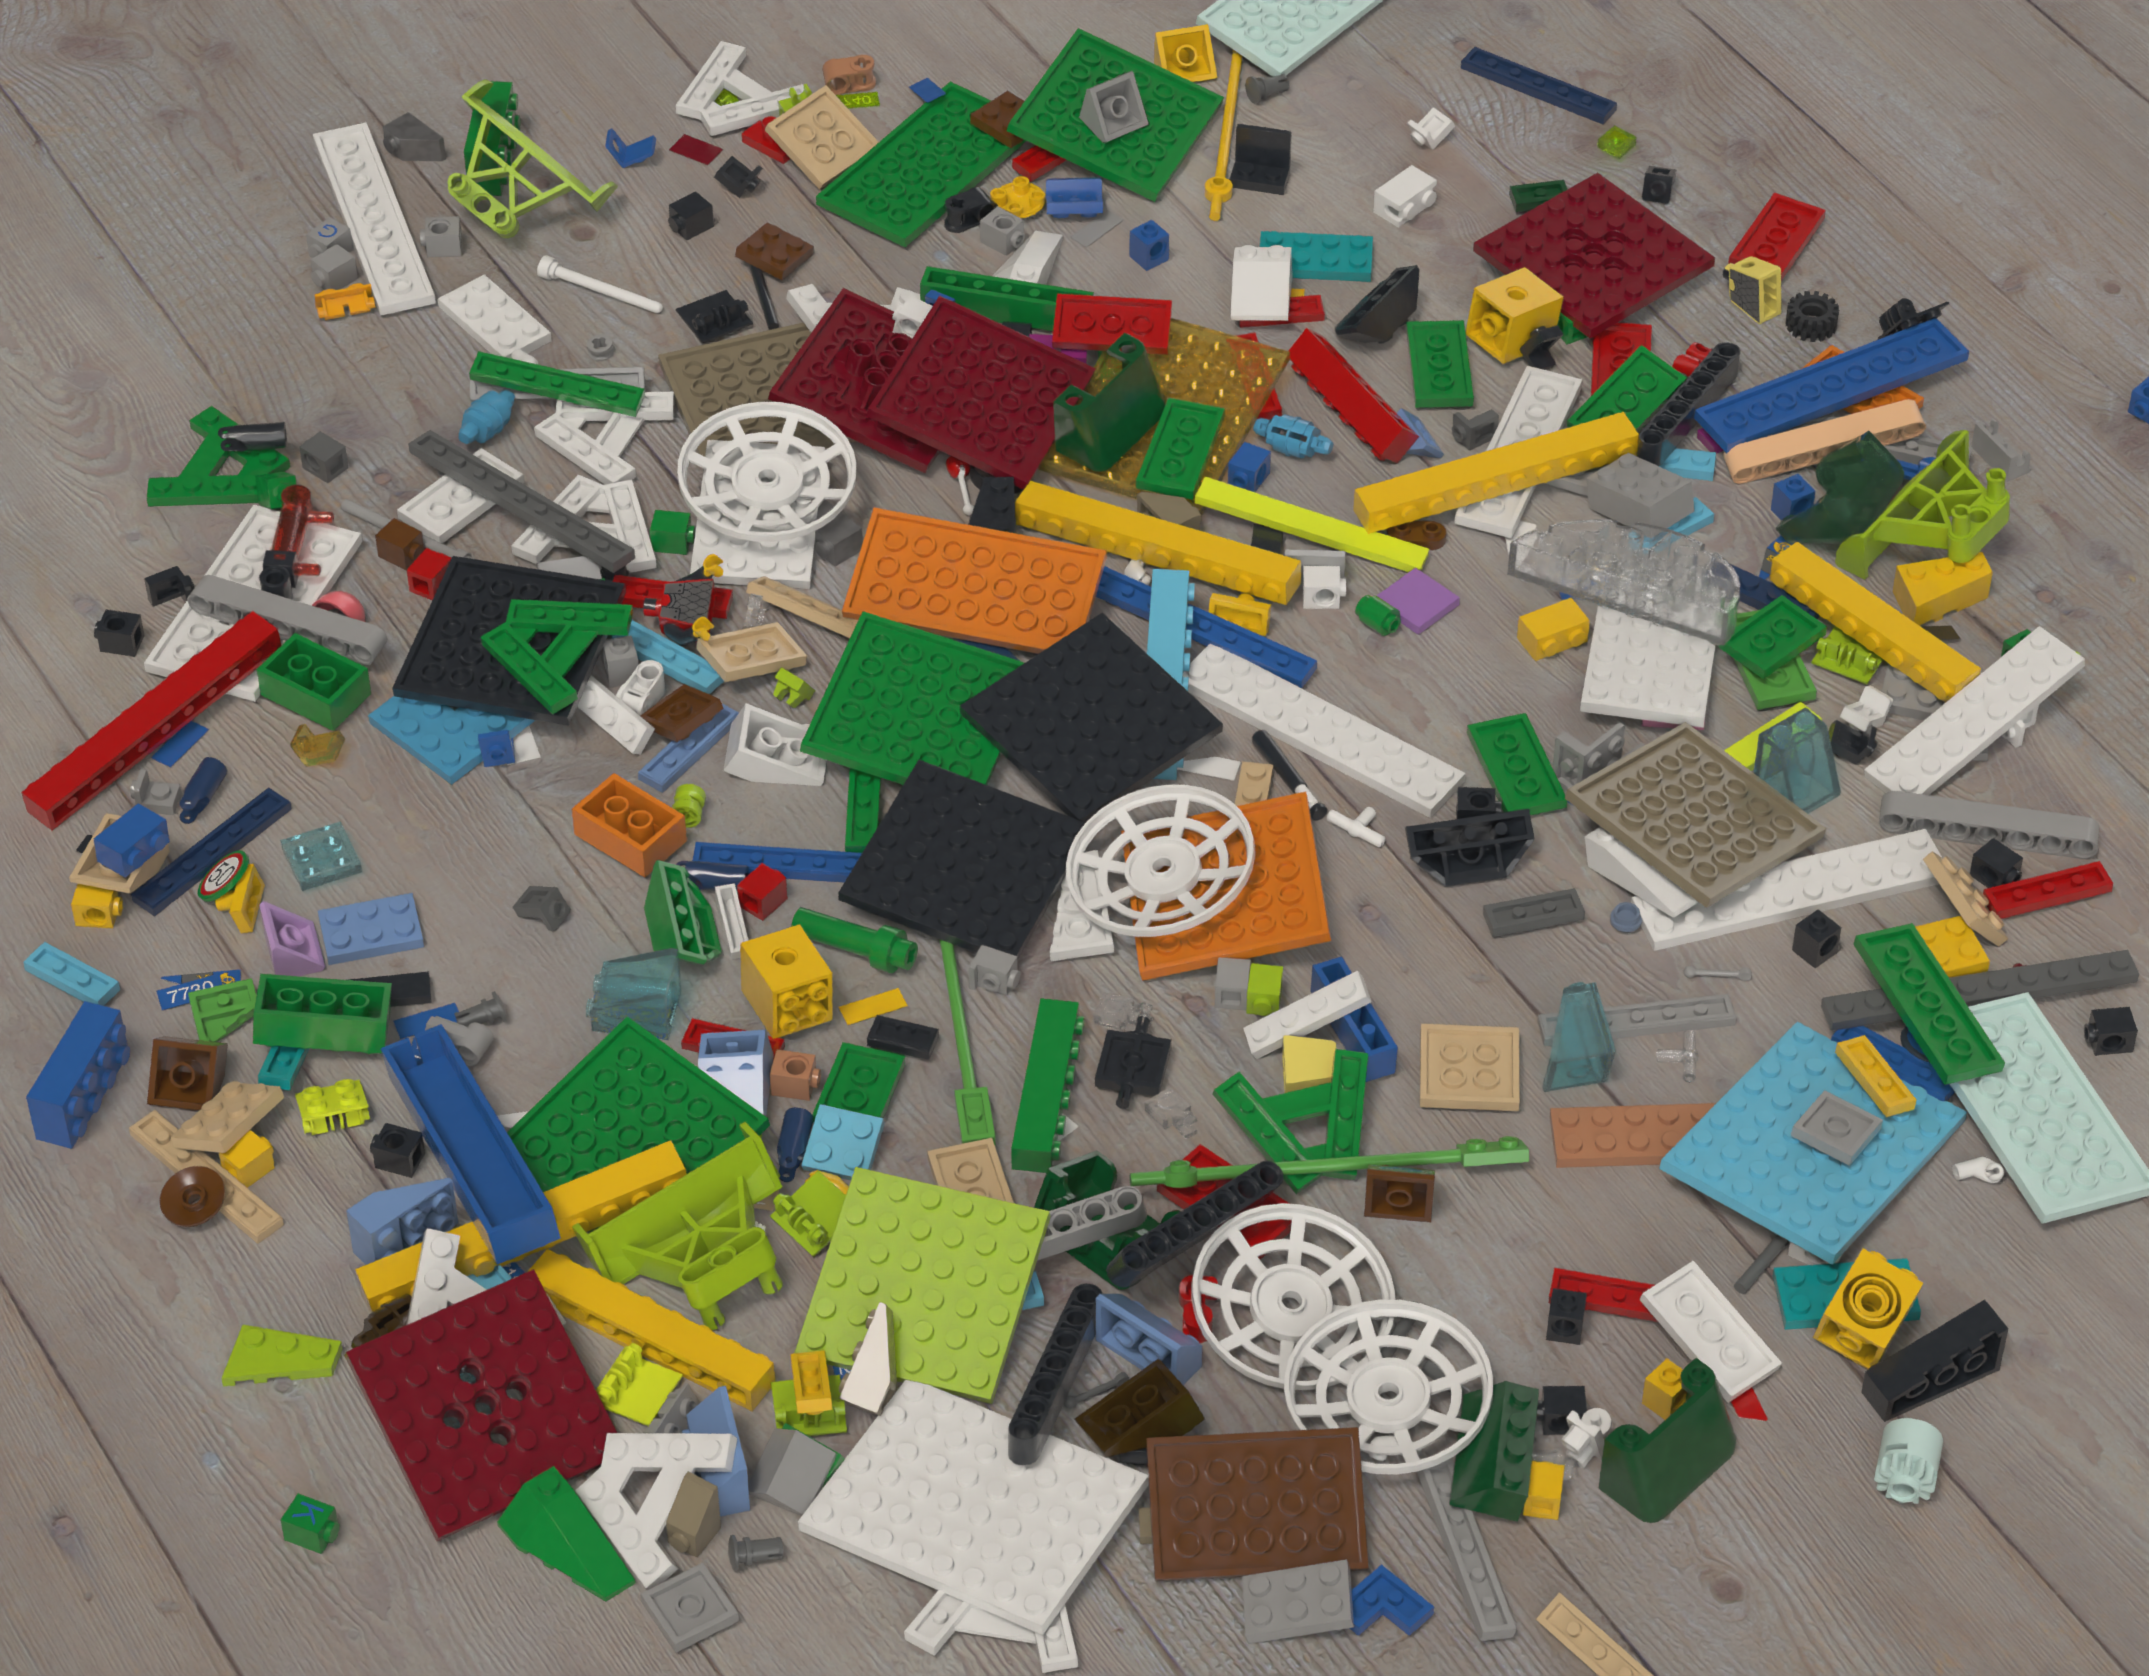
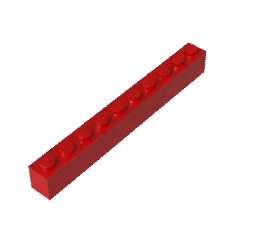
[21,611,282,831]

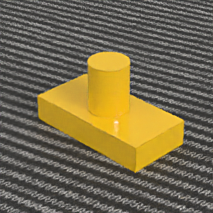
[1208,593,1271,636]
[215,864,265,933]

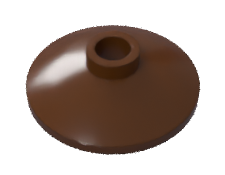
[160,1166,226,1227]

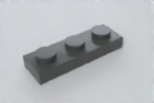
[1483,888,1585,937]

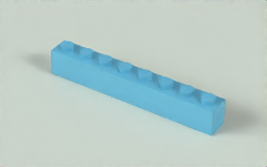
[1147,569,1195,780]

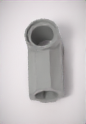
[425,1016,494,1066]

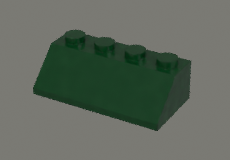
[1449,1381,1539,1522]

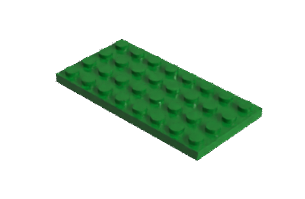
[816,81,1026,248]

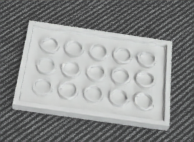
[690,440,825,589]
[1580,592,1721,728]

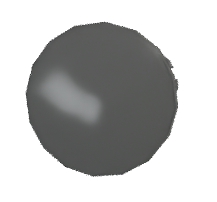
[1245,74,1289,104]
[454,991,506,1027]
[728,1535,783,1571]

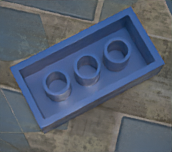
[26,1001,130,1149]

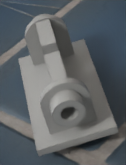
[643,1383,700,1433]

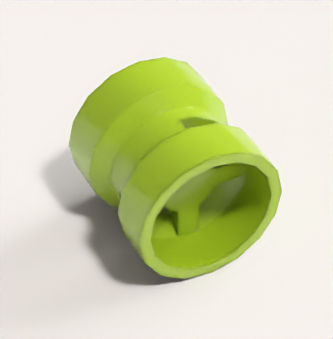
[672,784,706,828]

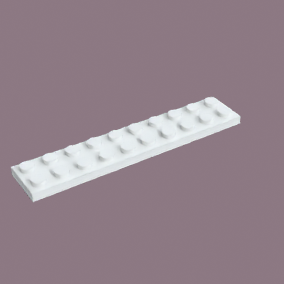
[313,123,436,316]
[1183,644,1466,818]
[1631,829,1942,951]

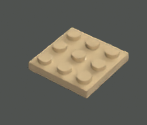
[765,85,879,190]
[1420,1024,1520,1111]

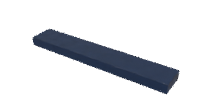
[1461,47,1617,125]
[131,787,292,917]

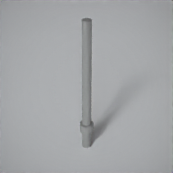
[341,499,474,559]

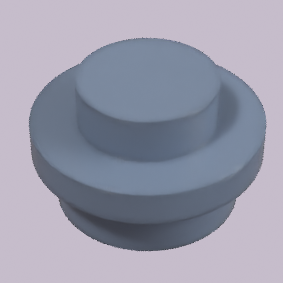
[1610,902,1642,932]

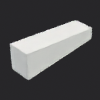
[715,883,748,960]

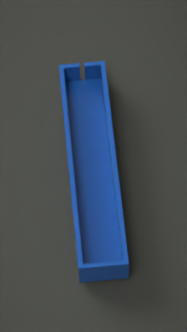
[380,1024,561,1265]

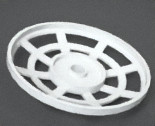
[677,402,856,542]
[1066,785,1255,937]
[1191,1203,1395,1390]
[1284,1299,1493,1475]

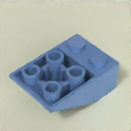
[698,1030,774,1116]
[346,1178,458,1265]

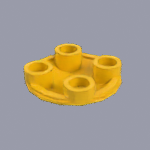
[990,176,1046,218]

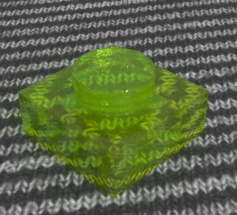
[1597,125,1637,159]

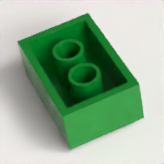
[256,633,371,731]

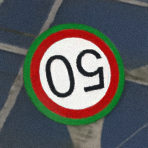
[198,850,249,902]

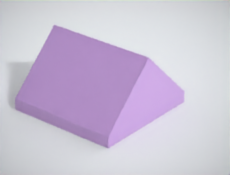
[259,901,325,976]

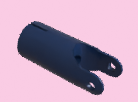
[179,757,227,824]
[676,861,749,893]
[777,1107,814,1182]

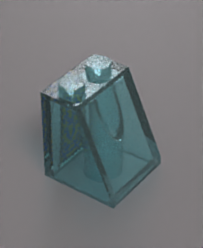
[1754,707,1841,814]
[586,948,682,1040]
[1542,982,1616,1092]

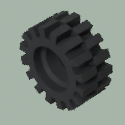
[1785,291,1839,342]

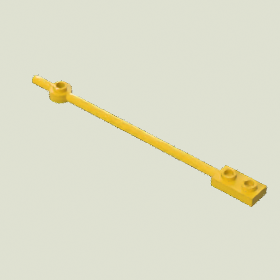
[1204,45,1243,221]

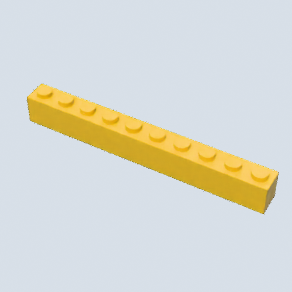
[1353,412,1639,534]
[1015,481,1301,605]
[355,1140,687,1312]

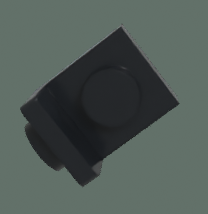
[1642,166,1677,204]

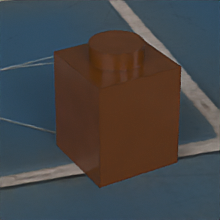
[375,518,425,570]

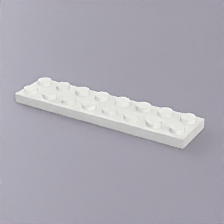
[1455,366,1582,538]
[1864,626,2085,795]

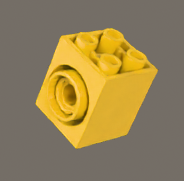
[1465,267,1563,364]
[740,924,833,1039]
[1813,1248,1923,1370]

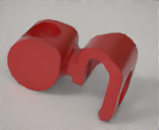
[1672,342,1712,377]
[1179,1275,1218,1343]

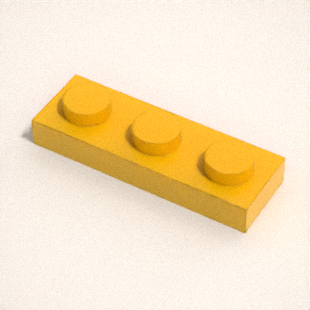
[1835,1035,1917,1117]
[790,1350,832,1415]

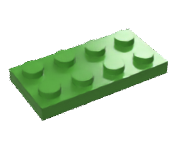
[1719,610,1817,710]

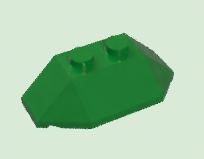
[644,860,722,965]

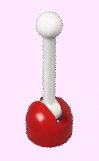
[946,456,974,515]

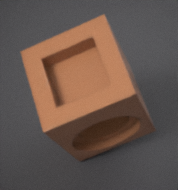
[770,1049,821,1101]

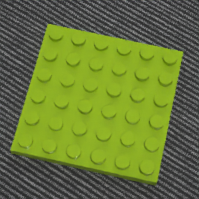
[794,1167,1051,1404]

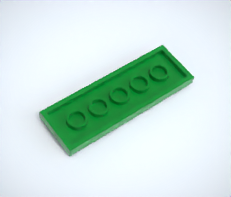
[1853,923,2005,1085]

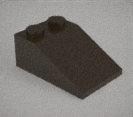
[1074,1358,1205,1457]

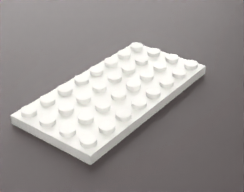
[144,505,362,702]

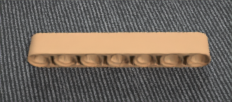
[1723,399,1926,484]

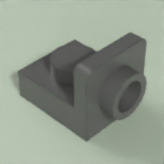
[1451,409,1499,451]
[513,886,570,931]

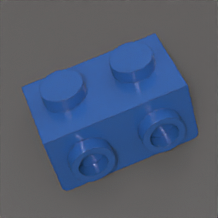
[1046,178,1103,218]

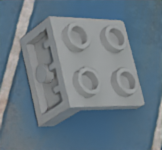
[1553,722,1625,791]

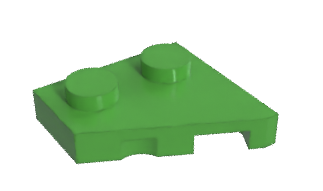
[188,978,256,1042]

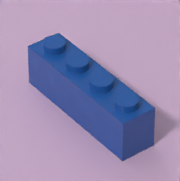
[1310,956,1398,1082]

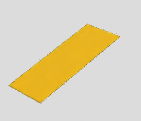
[838,988,908,1025]

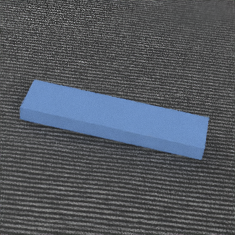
[638,704,739,793]

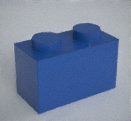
[93,803,170,877]

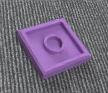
[1377,568,1460,635]

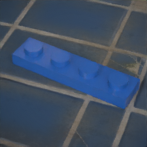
[1831,1026,1955,1101]

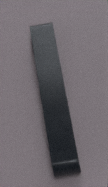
[1637,342,1741,466]
[1106,1160,1284,1287]
[1008,1283,1102,1465]

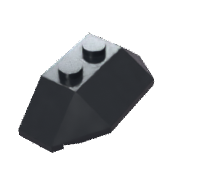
[1334,265,1420,344]
[1405,809,1535,887]

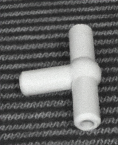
[1327,807,1385,847]

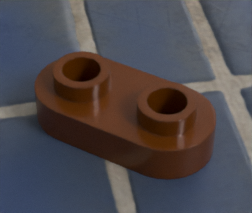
[1386,520,1446,550]

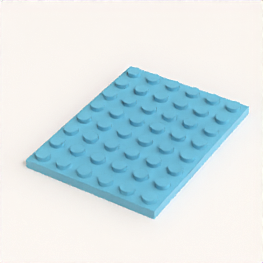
[1659,1022,1967,1265]

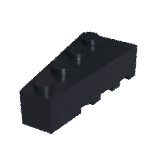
[968,477,1015,533]
[1861,1299,2009,1422]

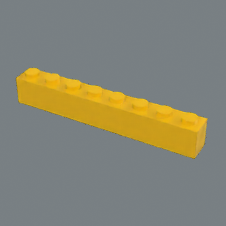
[1770,542,1981,703]
[527,1249,775,1412]

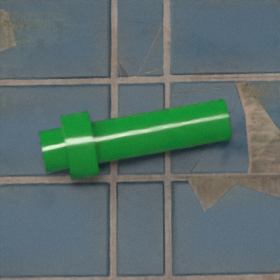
[791,907,918,973]

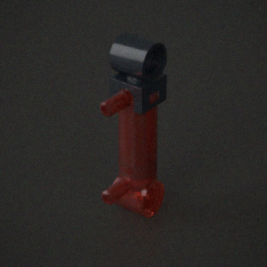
[259,485,334,600]

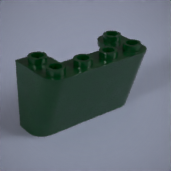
[1053,333,1166,472]

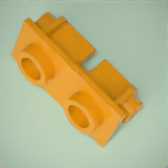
[315,283,375,320]

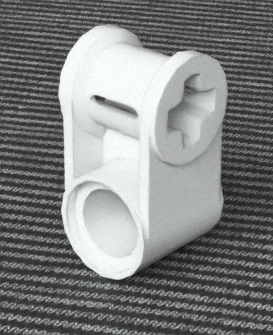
[616,660,666,716]

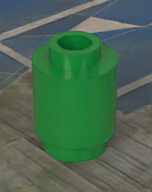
[1355,595,1401,636]

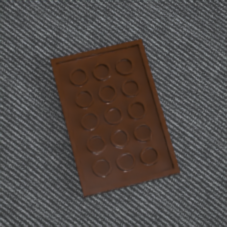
[1146,1427,1369,1582]

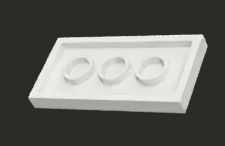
[438,275,552,358]
[397,448,524,543]
[1640,1261,1782,1403]

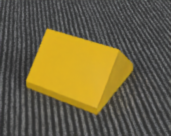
[1154,24,1217,82]

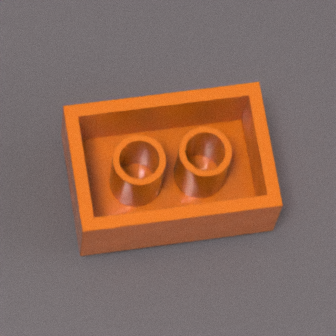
[572,773,687,878]

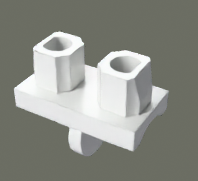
[1561,1408,1612,1469]

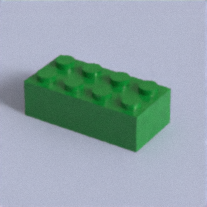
[464,81,521,196]
[253,974,392,1054]

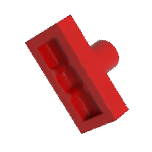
[741,116,791,164]

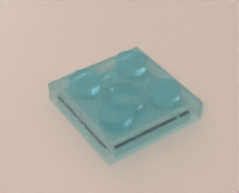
[280,821,362,891]

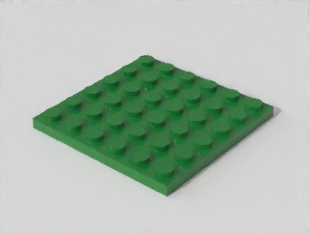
[1007,28,1224,202]
[800,611,1025,785]
[507,1016,770,1232]

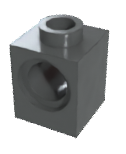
[299,431,348,483]

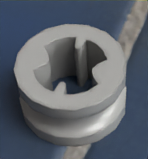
[587,334,614,361]

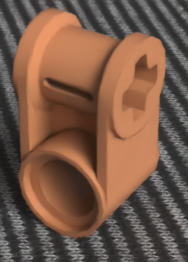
[822,55,876,95]

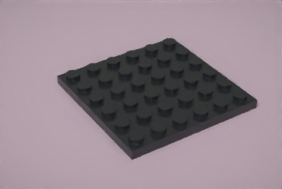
[392,556,626,726]
[960,613,1223,822]
[838,760,1086,961]

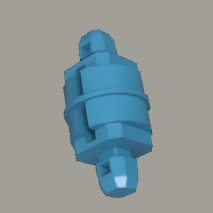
[458,390,515,444]
[1253,414,1334,459]

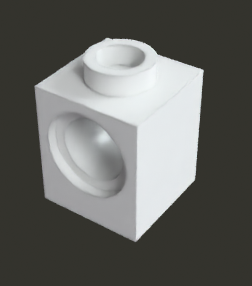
[892,296,932,338]
[1303,566,1346,609]

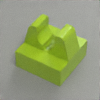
[773,667,816,708]

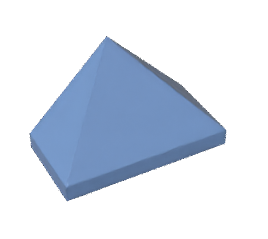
[1397,408,1444,458]

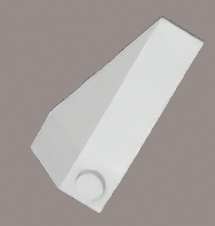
[992,231,1063,285]
[1584,826,1697,918]

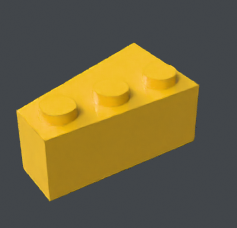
[1892,552,1993,626]

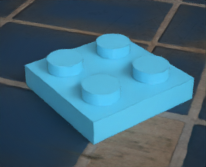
[801,1104,885,1180]

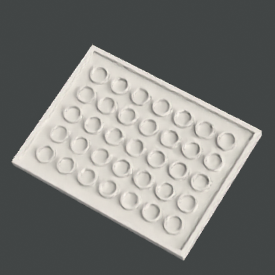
[798,1380,1149,1635]

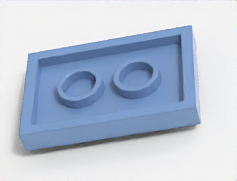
[317,893,424,965]

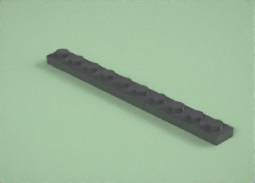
[408,430,635,573]
[1821,950,2139,1031]

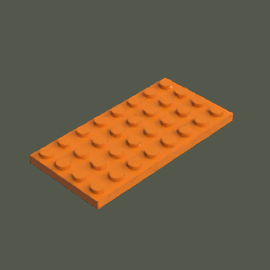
[842,507,1107,654]

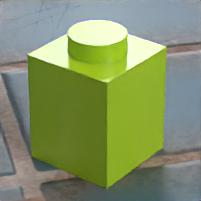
[1246,963,1283,1016]

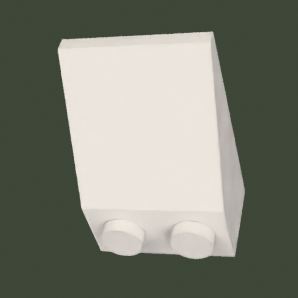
[1231,245,1292,320]
[723,703,827,786]

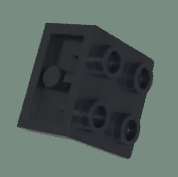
[1229,124,1292,195]

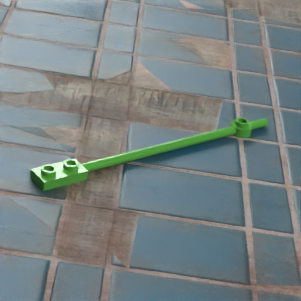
[940,940,996,1146]
[1129,1136,1529,1188]

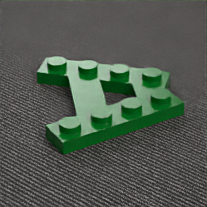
[147,406,291,507]
[481,599,633,715]
[1212,1049,1368,1194]

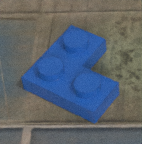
[1349,1564,1434,1636]

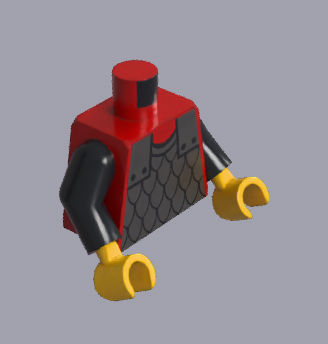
[643,554,723,646]

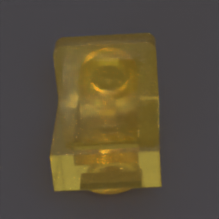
[290,724,346,767]

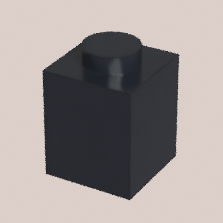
[668,191,714,240]

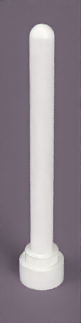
[537,255,663,313]

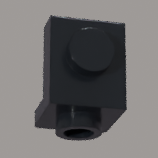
[714,156,763,198]
[1520,325,1563,370]
[144,566,194,607]
[1825,720,1877,765]

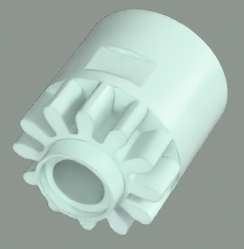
[1874,1418,1943,1504]

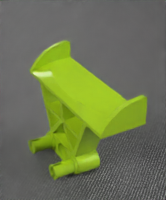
[447,79,618,239]
[1835,430,2010,580]
[572,1122,783,1330]

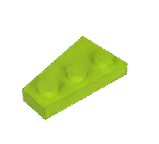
[221,1324,343,1387]

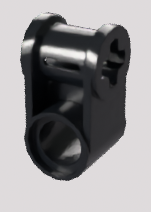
[944,187,998,233]

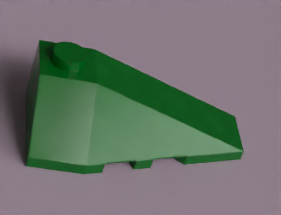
[497,1466,635,1602]

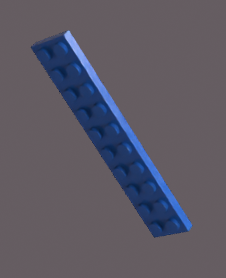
[1694,318,1969,453]

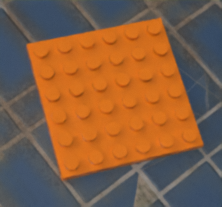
[1121,791,1331,981]

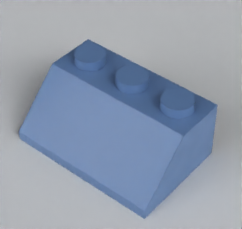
[1096,1294,1202,1385]
[682,1386,750,1517]

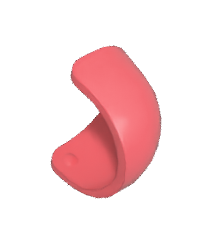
[312,591,366,622]

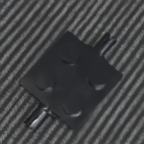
[1095,1016,1172,1109]

